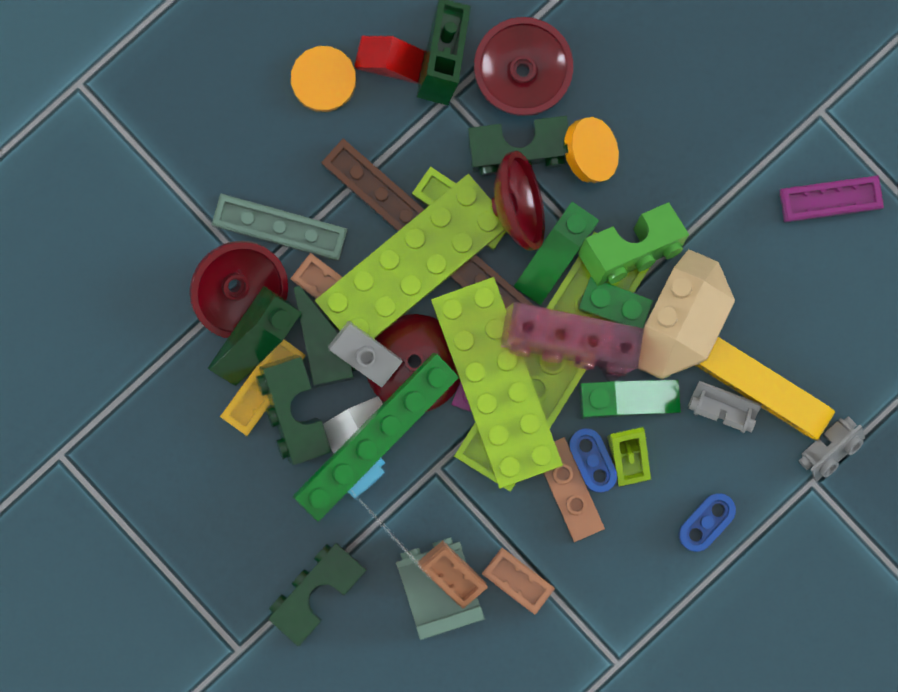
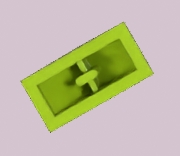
[607,427,651,487]

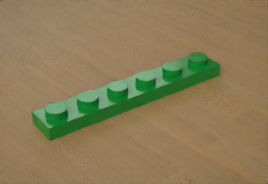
[292,353,459,522]

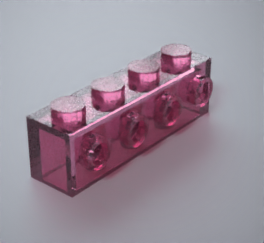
[500,302,644,376]

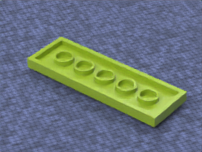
[315,173,505,339]
[431,277,563,489]

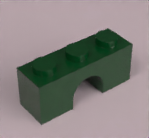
[468,115,568,176]
[256,354,331,465]
[268,543,367,646]

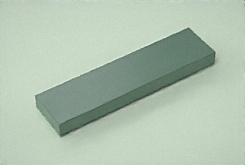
[211,193,348,262]

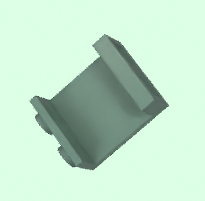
[396,537,484,640]

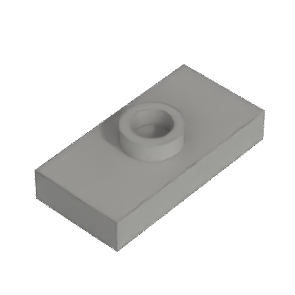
[328,321,402,387]

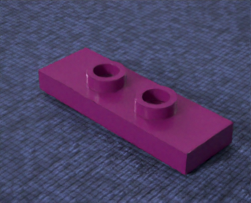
[779,175,884,223]

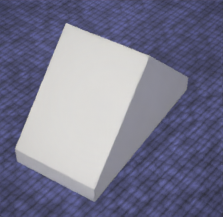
[323,396,383,454]

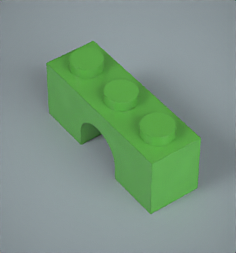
[578,202,689,286]

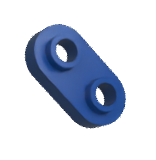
[569,429,617,493]
[678,493,736,552]

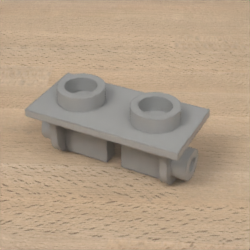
[688,381,762,433]
[799,417,865,482]

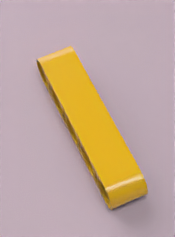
[695,337,835,441]

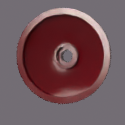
[474,17,573,116]
[492,151,545,251]
[190,241,288,338]
[367,314,460,412]

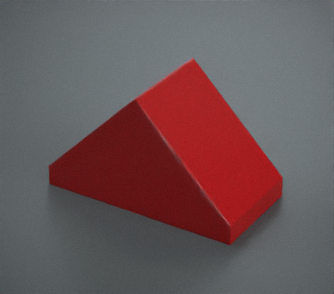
[354,36,425,84]

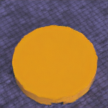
[291,46,356,112]
[564,117,619,183]

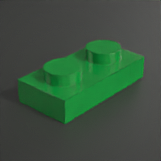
[578,277,653,333]

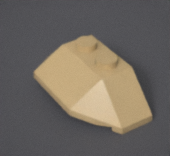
[632,249,735,379]

